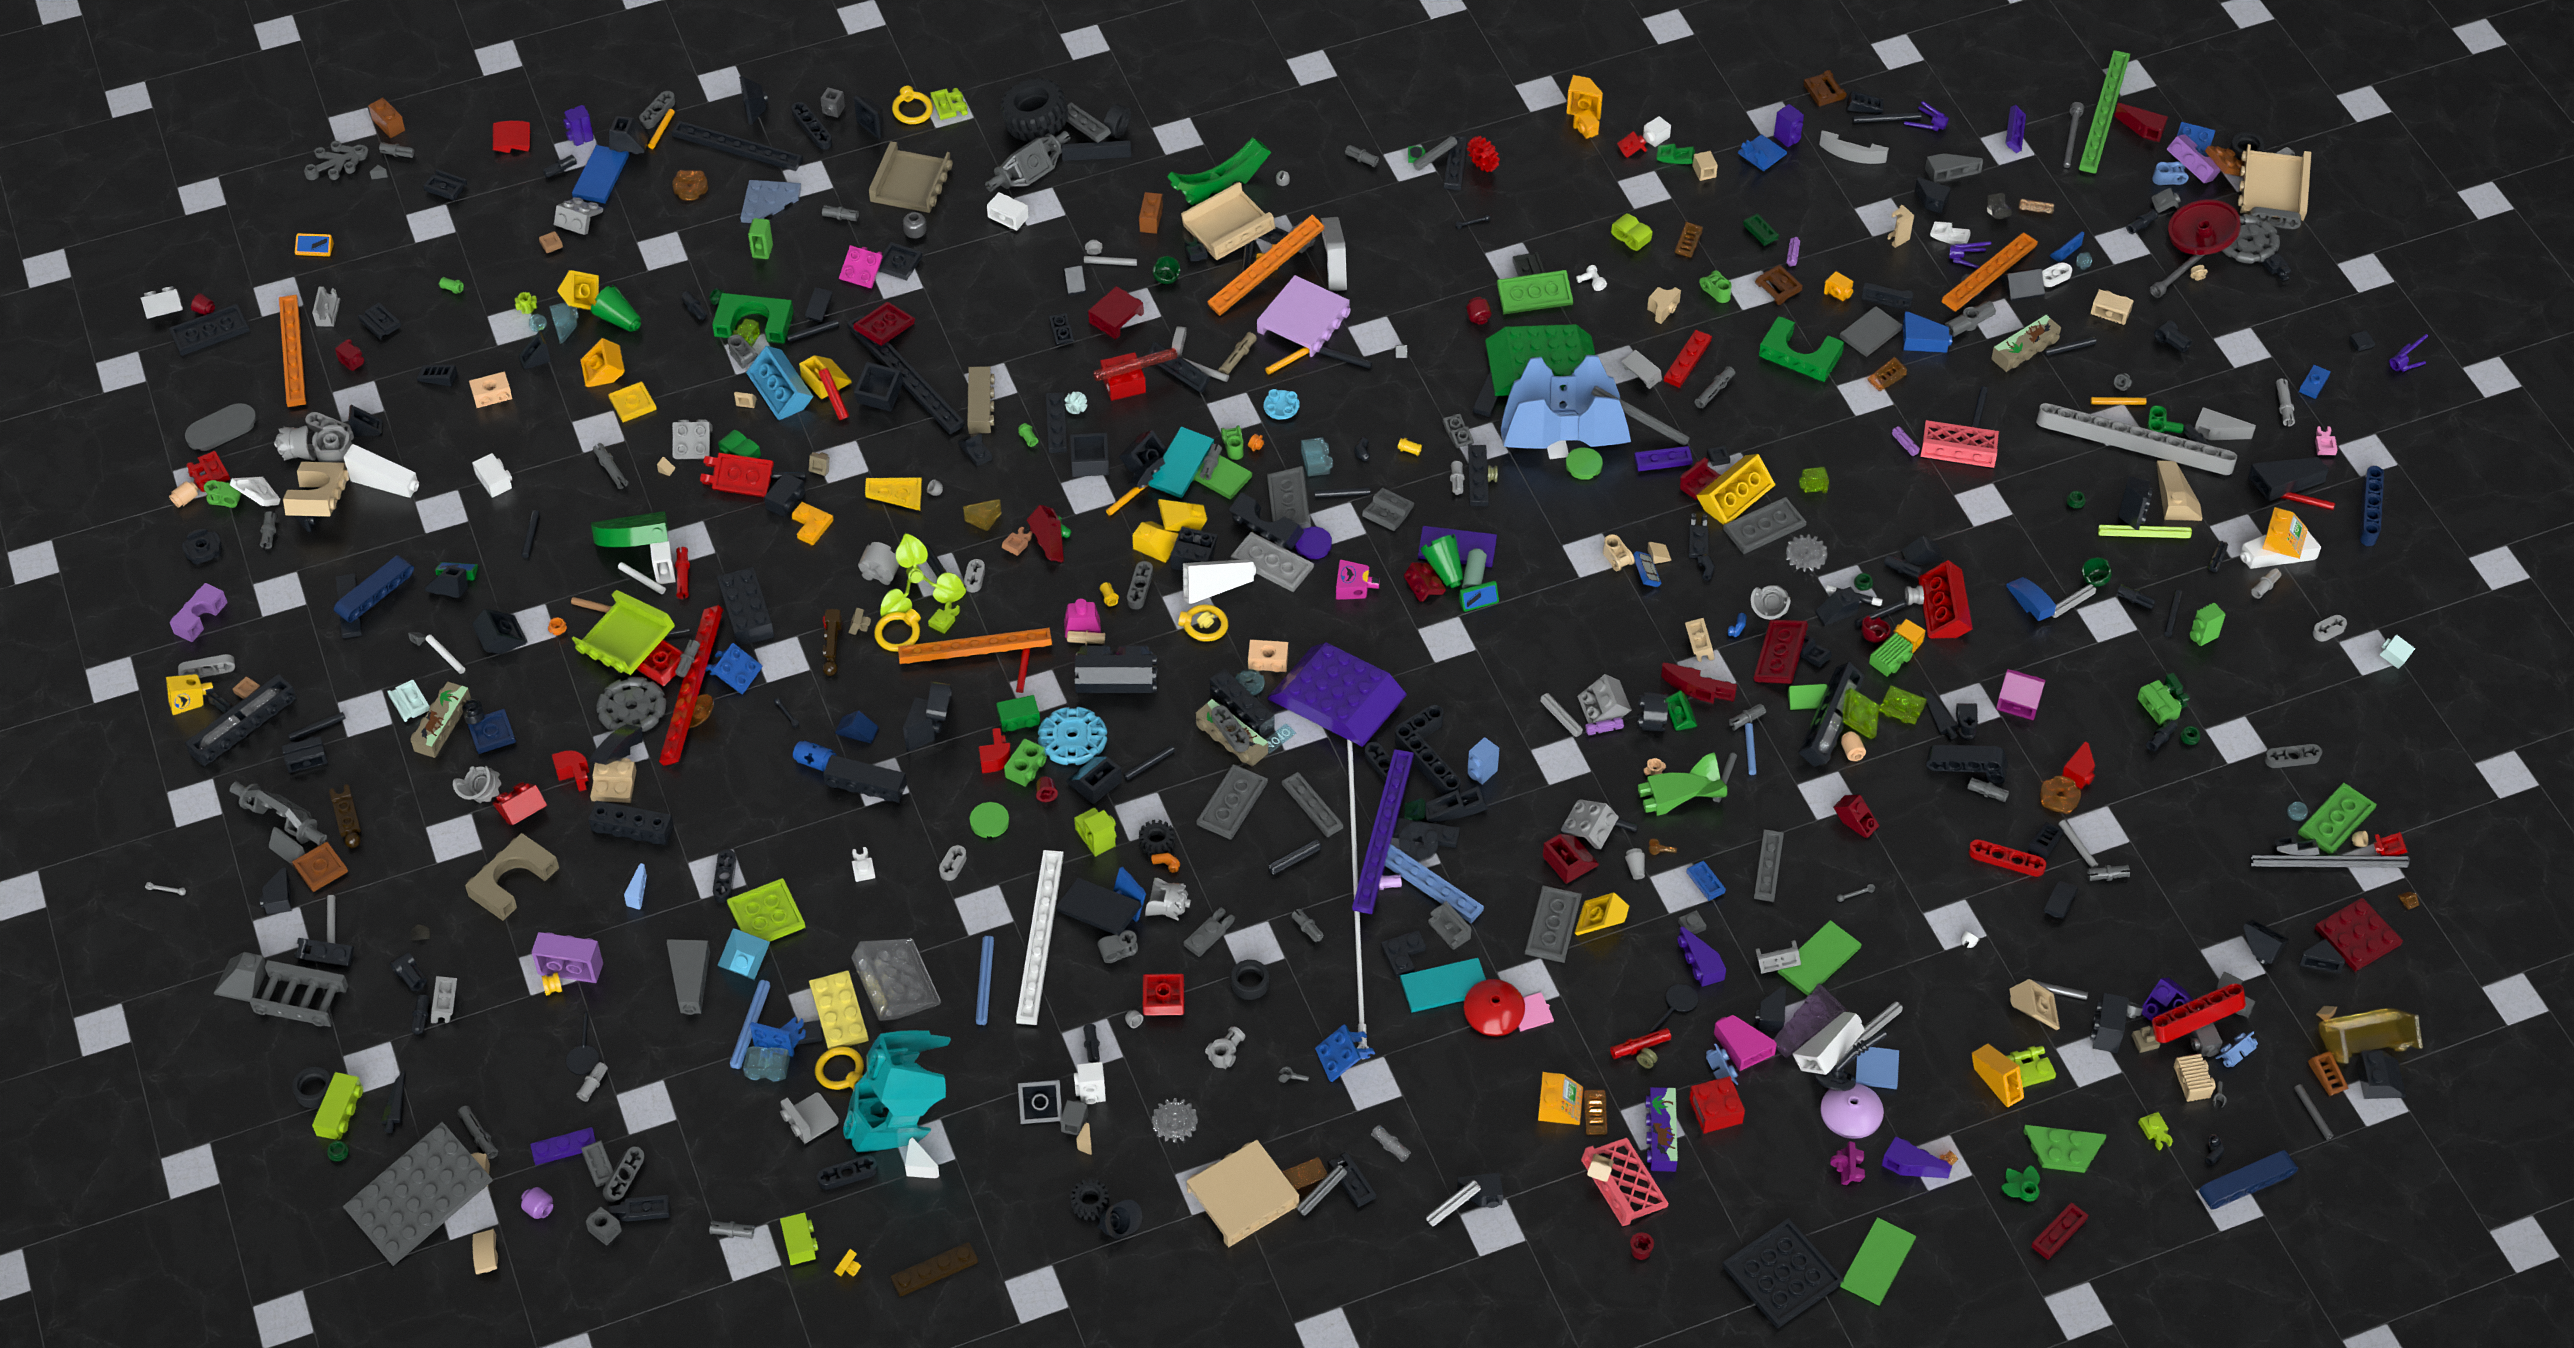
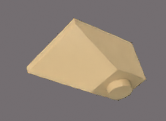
[2010,979,2060,1030]

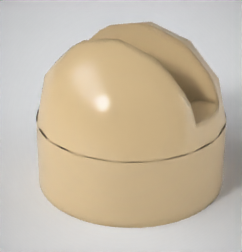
[2352,831,2368,847]

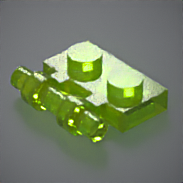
[1879,686,1927,724]

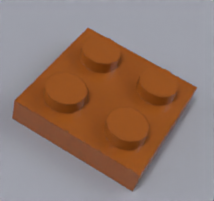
[2205,146,2244,177]
[292,842,348,892]

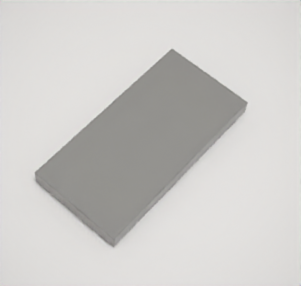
[1231,532,1314,592]

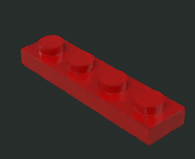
[1664,330,1712,388]

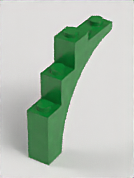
[1167,137,1271,205]

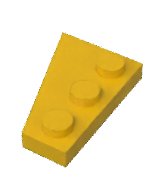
[865,478,922,511]

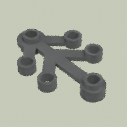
[304,141,368,180]

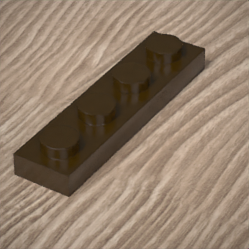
[891,1242,978,1297]

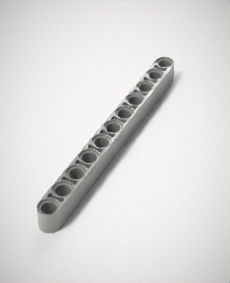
[2036,403,2237,475]

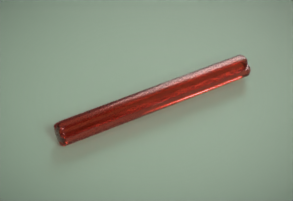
[1093,348,1178,381]

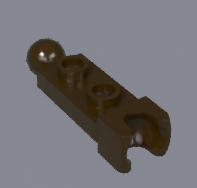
[822,609,842,676]
[329,784,361,848]

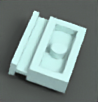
[387,680,430,722]

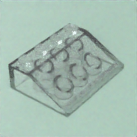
[851,939,941,1020]

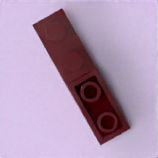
[1661,662,1737,704]

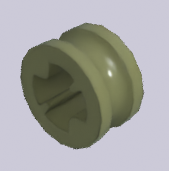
[1488,466,1497,482]
[1636,1048,1658,1068]

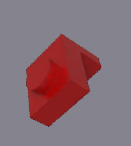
[1617,131,1647,158]
[2373,832,2407,856]

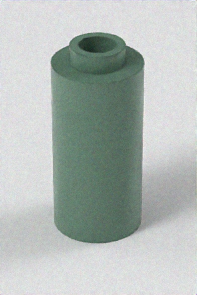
[1462,548,1487,589]

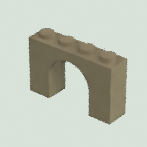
[465,833,559,921]

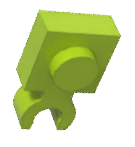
[928,601,960,634]
[2138,1112,2173,1150]

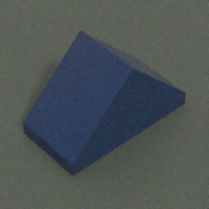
[835,710,879,744]

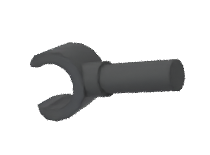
[1278,1066,1309,1083]
[2212,1081,2226,1107]

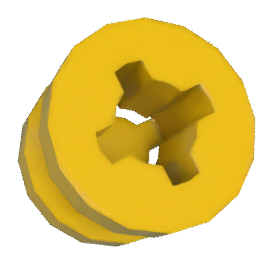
[542,972,562,996]

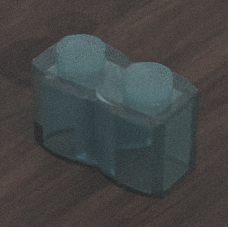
[1301,437,1333,477]
[743,1047,790,1081]

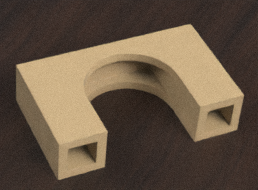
[283,462,350,516]

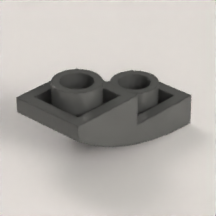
[1442,414,1474,448]

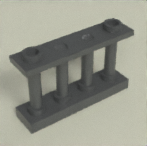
[249,960,348,1027]

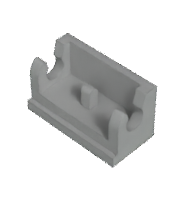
[312,287,340,327]
[1621,350,1662,389]
[1756,940,1801,974]
[431,976,457,1023]

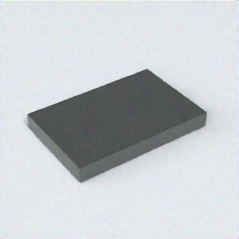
[1840,306,1903,357]

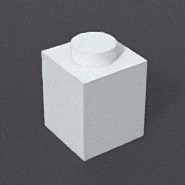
[1643,116,1671,147]

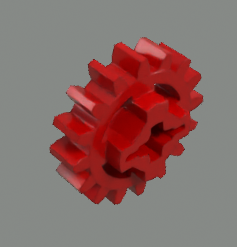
[1467,136,1500,172]

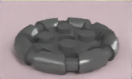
[2221,214,2280,264]
[596,677,666,732]

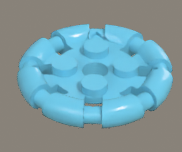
[1037,707,1107,765]

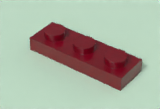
[2031,1202,2089,1260]

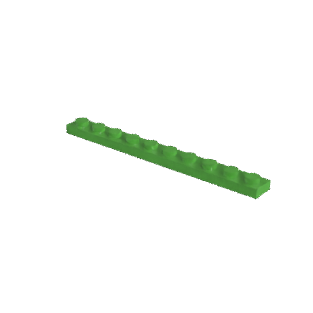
[2079,50,2130,174]

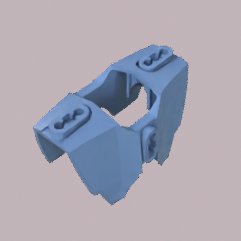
[1501,355,1631,448]

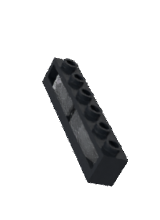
[1798,662,1865,767]
[185,674,297,767]

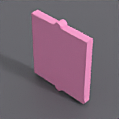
[1518,992,1554,1032]

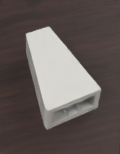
[343,444,419,498]
[2240,531,2321,569]
[1183,559,1256,604]
[1793,1012,1865,1075]

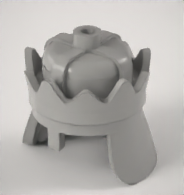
[274,426,317,461]
[1751,585,1791,619]
[453,766,501,803]
[1145,878,1191,920]

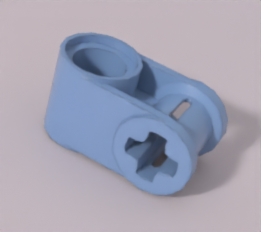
[2152,161,2188,185]

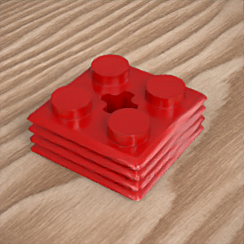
[636,640,684,686]
[1143,974,1184,1015]

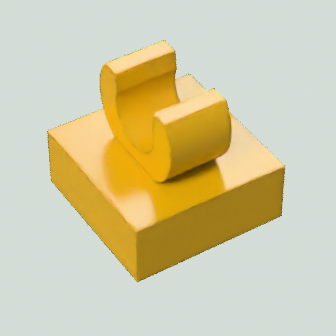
[834,1249,861,1276]

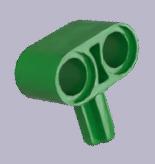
[2146,405,2184,433]

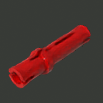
[675,547,690,599]
[1610,1028,1671,1059]

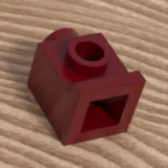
[335,339,364,371]

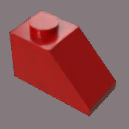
[2061,742,2095,790]

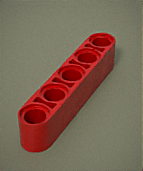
[2152,983,2246,1043]

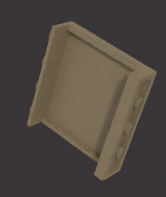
[869,141,953,213]

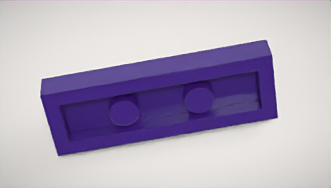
[2006,105,2026,153]
[1634,446,1693,471]
[530,1127,596,1165]

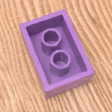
[531,932,603,983]

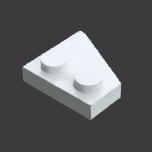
[230,477,280,506]

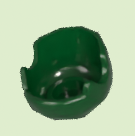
[1152,256,1181,285]
[2082,557,2112,587]

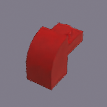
[979,728,1011,773]
[552,751,589,792]

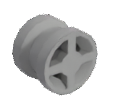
[1905,586,1924,605]

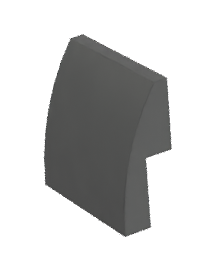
[1362,488,1414,531]

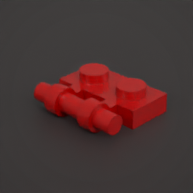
[187,451,230,492]

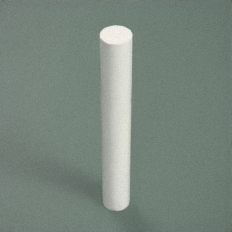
[618,562,666,594]
[425,635,465,674]

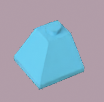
[717,928,770,980]

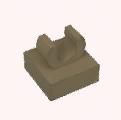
[809,452,830,476]
[848,608,871,635]
[2132,1026,2160,1053]

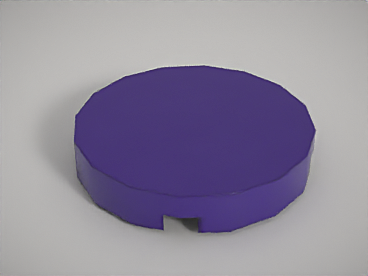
[1295,527,1332,559]

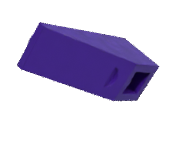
[1677,927,1726,987]
[1882,1137,1952,1179]

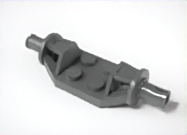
[985,131,1070,192]
[230,781,327,845]

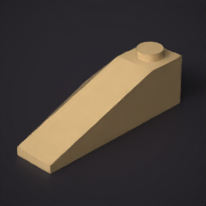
[2156,461,2202,521]

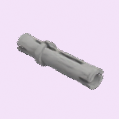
[2276,379,2295,426]

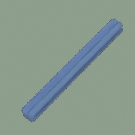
[976,936,994,1025]
[730,980,770,1069]

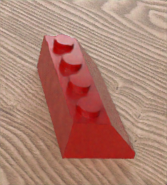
[1918,560,1973,638]

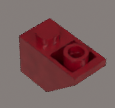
[1833,794,1879,838]

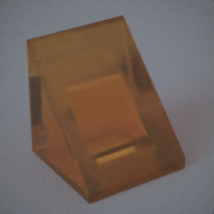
[2399,892,2419,909]

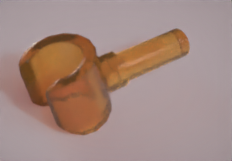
[1649,839,1677,855]
[1940,1151,1959,1165]

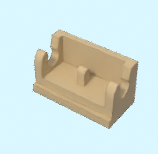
[1888,205,1914,248]
[1685,618,1715,662]

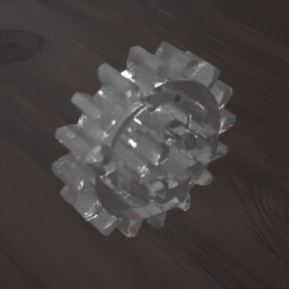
[1786,535,1827,571]
[1152,1098,1198,1142]

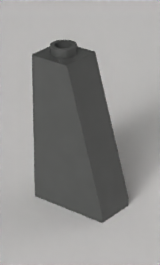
[667,939,710,1015]

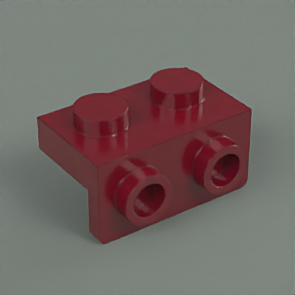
[1680,457,1721,500]
[1404,562,1446,602]

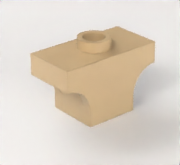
[1647,287,1681,324]

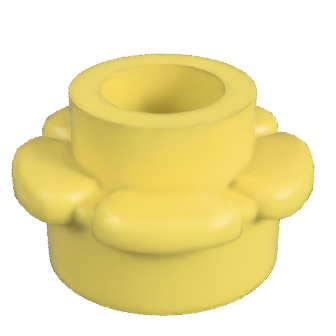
[1197,611,1214,629]

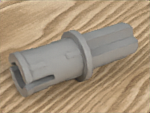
[1450,461,1465,495]
[2251,568,2281,599]
[576,1062,608,1101]

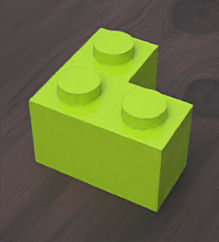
[1074,808,1117,856]

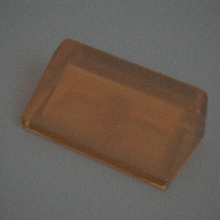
[1282,1157,1328,1190]

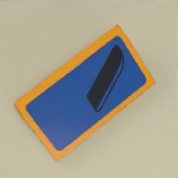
[295,233,334,256]

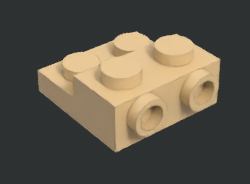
[590,758,637,803]

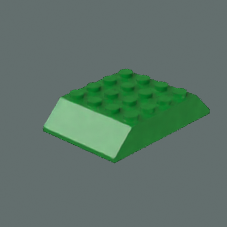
[1485,324,1595,396]

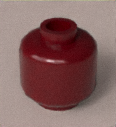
[1466,297,1492,325]

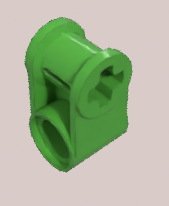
[1700,270,1732,303]
[1221,425,1244,460]
[204,480,242,508]

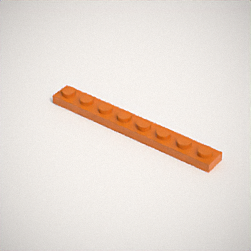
[1207,215,1324,316]
[1942,232,2038,312]
[279,294,306,407]
[898,628,1052,664]

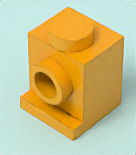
[1573,109,1599,139]
[1824,271,1853,301]

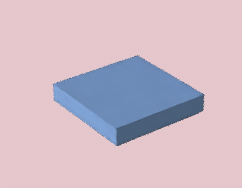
[1855,1047,1899,1089]

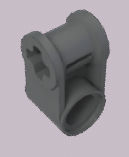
[728,334,758,369]
[1097,930,1138,963]

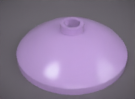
[1821,1083,1884,1139]

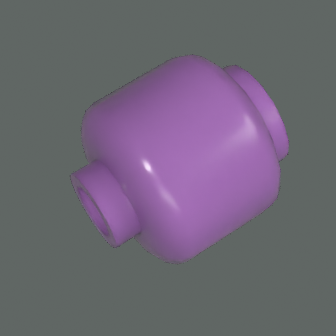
[521,1187,553,1219]

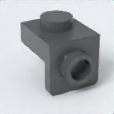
[2151,188,2181,213]

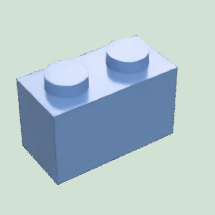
[1468,737,1499,784]

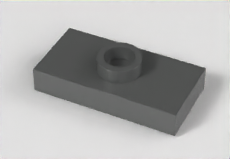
[581,1141,613,1187]

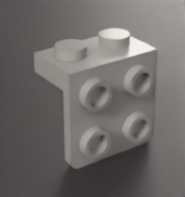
[554,197,603,235]
[673,420,712,459]
[1561,800,1619,849]
[780,1093,839,1144]

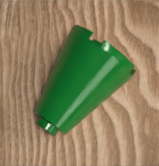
[591,285,641,332]
[1420,534,1463,589]

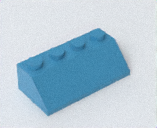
[746,346,814,420]

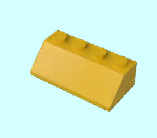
[1696,454,1775,525]

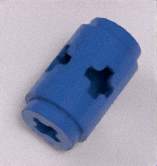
[793,741,837,771]

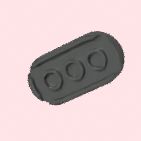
[185,403,257,451]

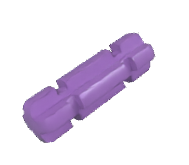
[1786,237,1800,267]
[1892,426,1920,456]
[1585,717,1624,735]

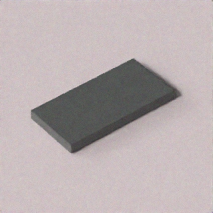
[1267,466,1311,529]
[1723,497,1806,554]
[1196,764,1268,840]
[1525,886,1582,963]

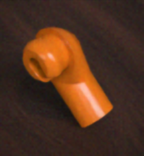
[1151,853,1180,873]

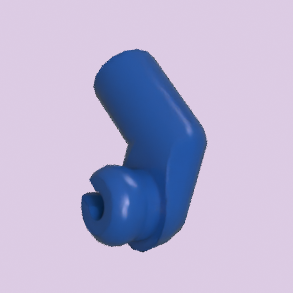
[1728,613,1747,637]

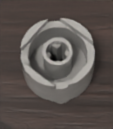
[312,425,352,463]
[858,542,900,585]

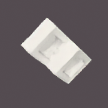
[1930,222,1970,245]

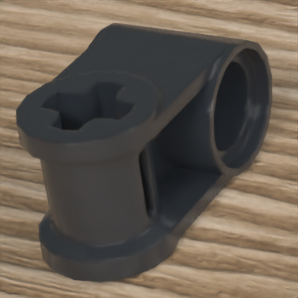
[1956,703,1978,740]

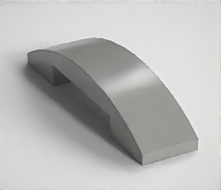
[1819,130,1889,164]

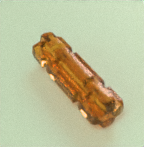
[2019,199,2054,214]

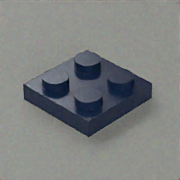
[468,709,516,754]

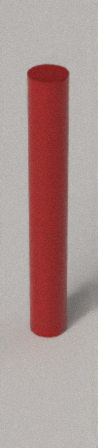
[2280,492,2335,510]
[1016,648,1030,693]

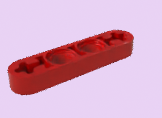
[1969,840,2046,877]

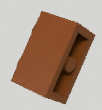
[368,98,405,138]
[1139,192,1163,234]

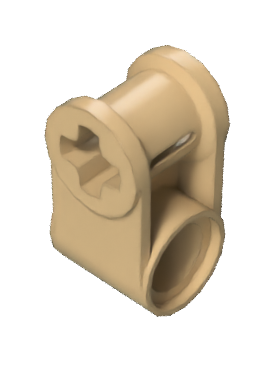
[1603,535,1634,571]

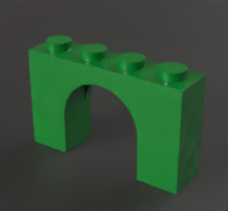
[712,293,794,344]
[1759,316,1844,382]

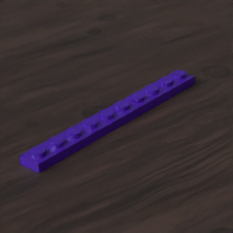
[1352,749,1414,914]

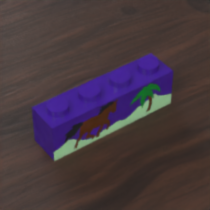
[1645,1087,1678,1172]

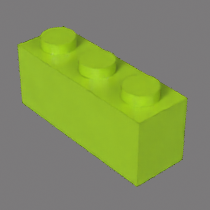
[312,1072,363,1140]

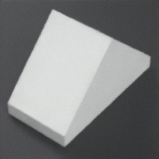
[905,1138,939,1178]

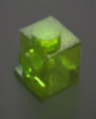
[733,318,760,347]
[1799,467,1829,493]

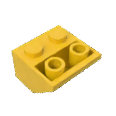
[799,355,852,399]

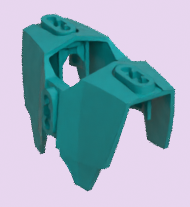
[843,1030,951,1152]

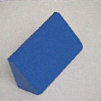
[2050,232,2084,262]

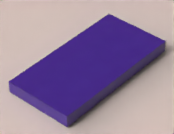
[1418,526,1497,567]

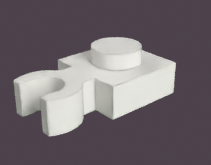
[852,847,875,882]

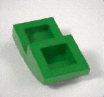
[1656,144,1695,164]

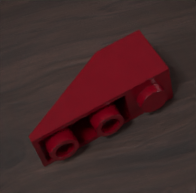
[2115,103,2168,142]
[1027,505,1064,563]

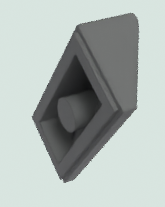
[269,827,305,865]

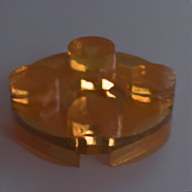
[672,170,708,200]
[2040,776,2081,814]

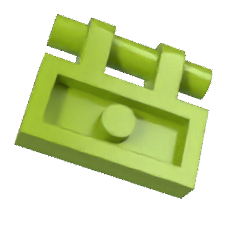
[930,88,968,120]
[2006,1046,2056,1087]

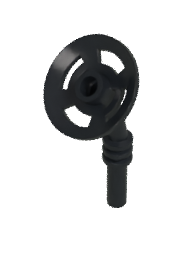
[1815,1029,1888,1091]

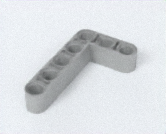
[1321,217,1347,291]

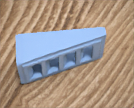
[624,863,647,909]

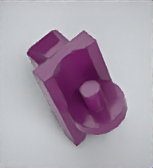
[1830,1141,1865,1185]

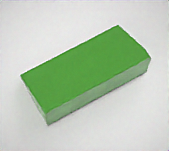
[1788,684,1827,710]

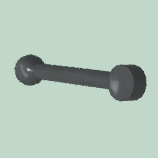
[1837,884,1875,902]

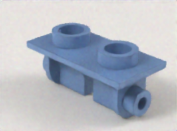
[2215,1031,2258,1068]
[1706,1044,1738,1085]

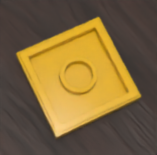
[608,381,657,422]

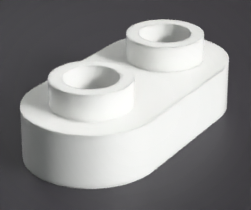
[2042,263,2072,287]

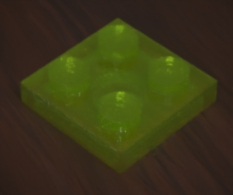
[1842,688,1879,739]

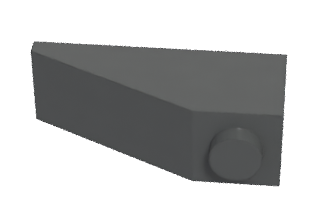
[1925,153,1983,183]

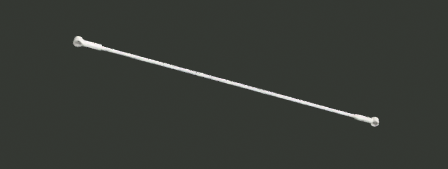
[1347,739,1369,1049]

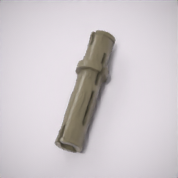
[1218,332,1257,375]

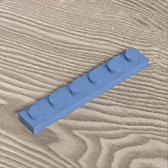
[1385,845,1484,923]

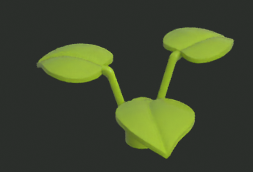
[880,533,966,620]

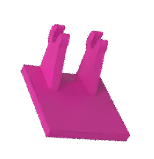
[839,246,883,289]

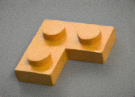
[792,502,834,545]

